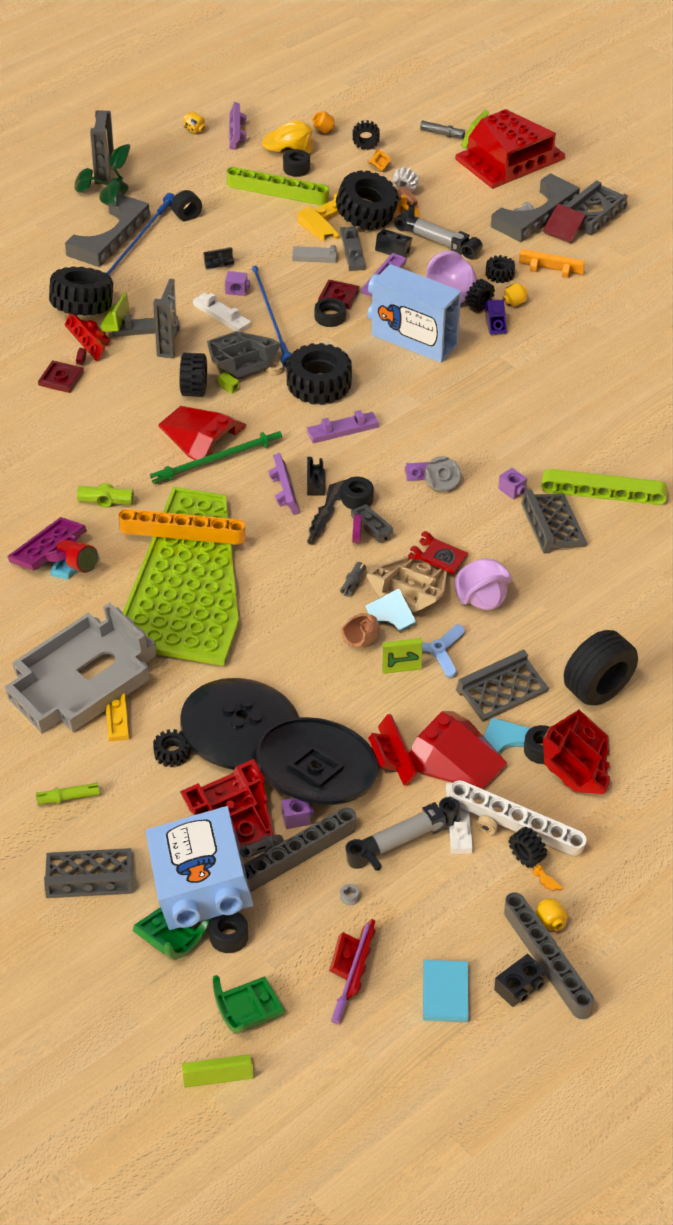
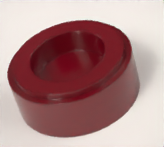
[76,348,87,365]

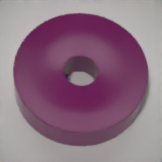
[352,514,362,544]

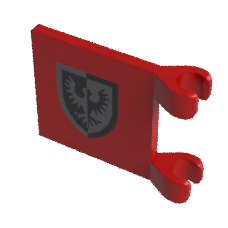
[408,531,468,574]

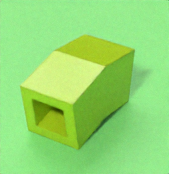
[217,371,239,394]

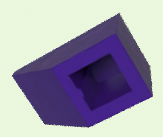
[484,299,507,334]

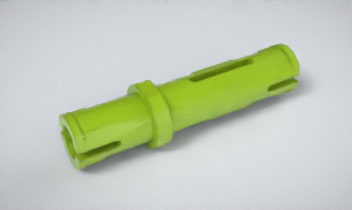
[36,782,100,806]

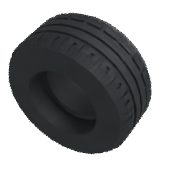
[563,630,638,706]

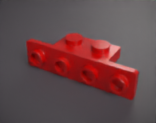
[65,313,110,361]
[368,714,417,786]
[329,919,376,1000]

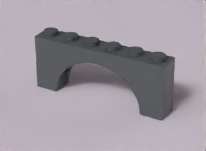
[491,173,580,243]
[65,194,150,267]

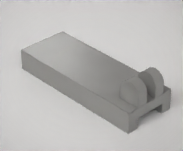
[292,245,337,263]

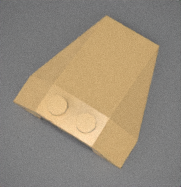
[367,556,447,612]

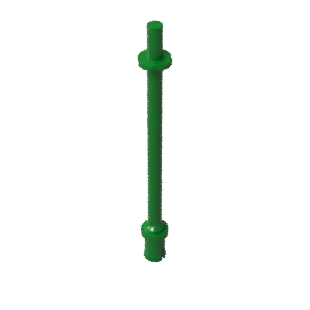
[150,431,282,484]

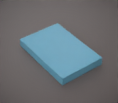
[423,960,468,1022]

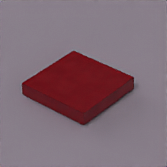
[543,204,586,244]
[318,279,360,310]
[38,360,84,393]

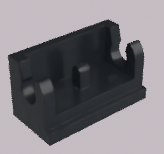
[375,229,413,258]
[307,457,325,496]

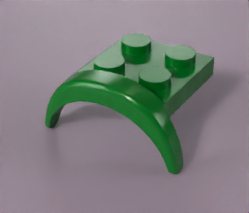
[133,907,211,960]
[213,975,285,1034]

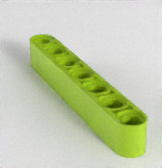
[226,167,329,206]
[541,469,667,505]

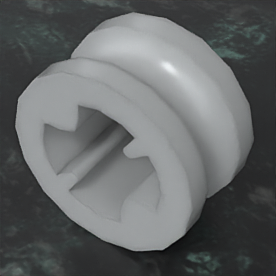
[340,884,360,905]

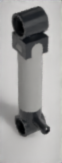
[393,205,483,259]
[345,796,461,871]

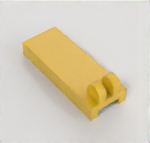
[106,692,129,742]

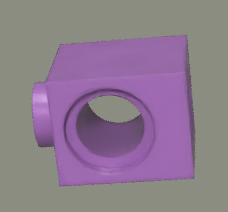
[225,271,250,296]
[498,468,528,500]
[281,798,314,829]

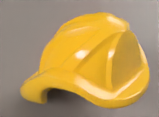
[262,120,313,154]

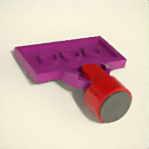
[7,517,98,573]

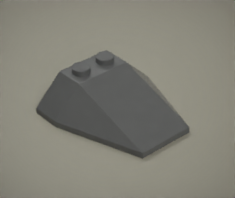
[207,331,280,378]

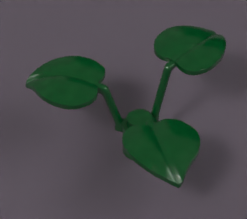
[74,144,131,206]

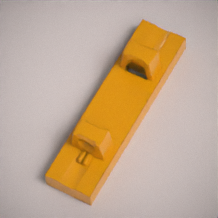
[519,249,584,278]

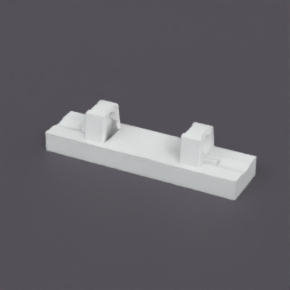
[193,293,251,332]
[445,783,472,854]

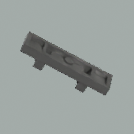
[340,226,365,271]
[112,315,179,337]

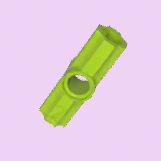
[77,483,134,507]

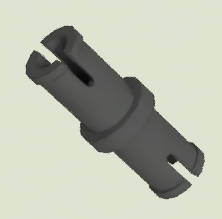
[340,562,366,597]

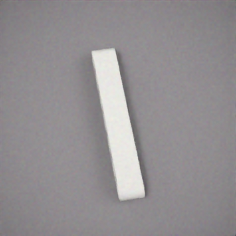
[449,780,586,856]

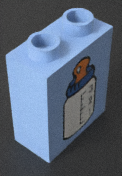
[367,264,461,363]
[145,806,254,930]

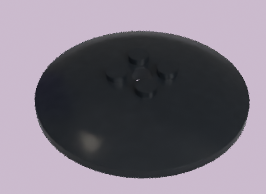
[180,678,299,770]
[256,717,378,805]

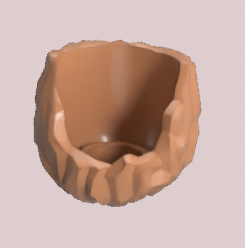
[341,613,379,648]

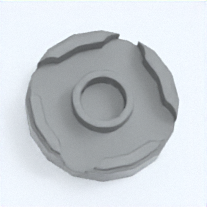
[425,456,461,492]

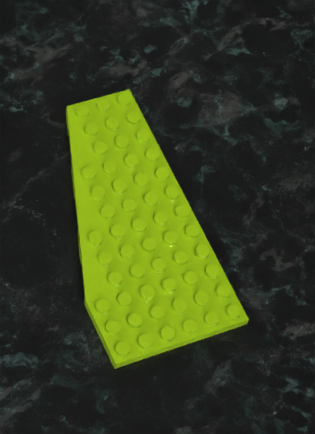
[123,487,239,666]

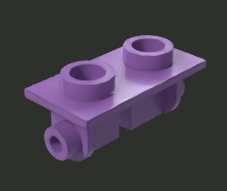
[405,462,429,481]

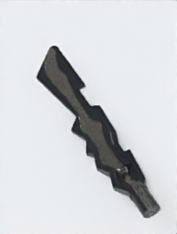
[307,480,345,545]

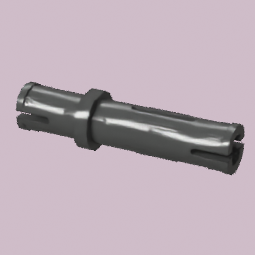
[420,120,465,139]
[240,834,283,858]

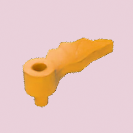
[533,865,563,891]

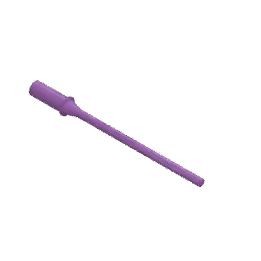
[331,923,370,1024]

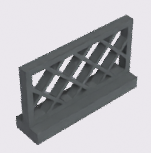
[153,278,178,359]
[521,490,587,553]
[456,650,549,722]
[44,848,132,898]

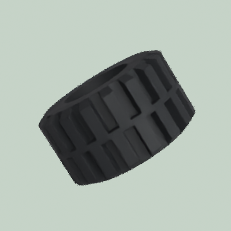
[179,352,207,397]

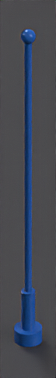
[107,193,175,275]
[252,266,292,367]

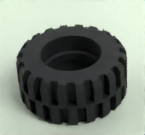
[336,170,399,230]
[49,266,114,316]
[286,343,352,405]

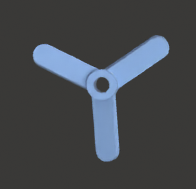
[422,624,464,678]

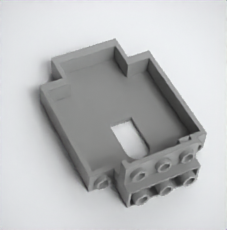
[4,603,156,734]

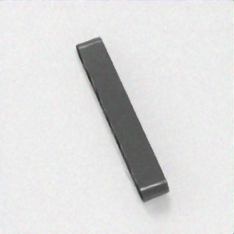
[244,807,356,892]
[504,892,594,1019]

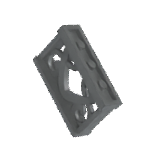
[90,110,114,185]
[565,180,628,235]

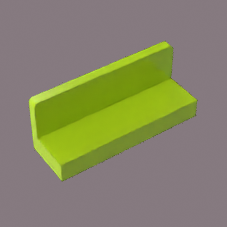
[101,292,130,331]
[182,1054,253,1088]

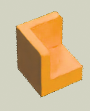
[367,149,391,171]

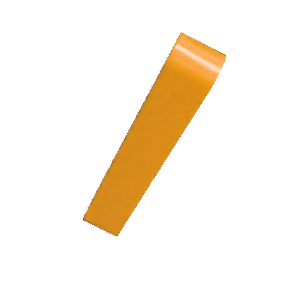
[118,509,246,544]

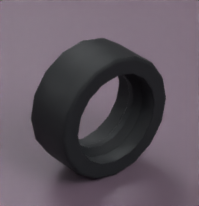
[314,298,346,327]

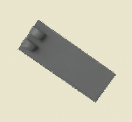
[351,504,393,543]

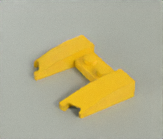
[297,193,339,241]

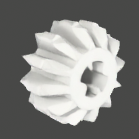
[392,167,419,192]

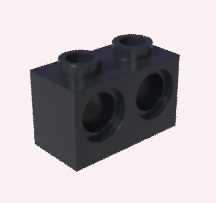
[494,953,546,1007]

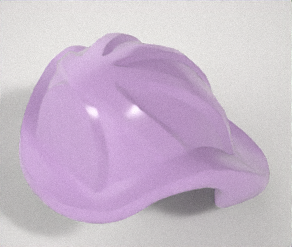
[426,250,477,304]
[455,558,512,610]

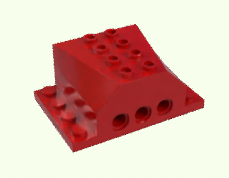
[455,109,565,189]

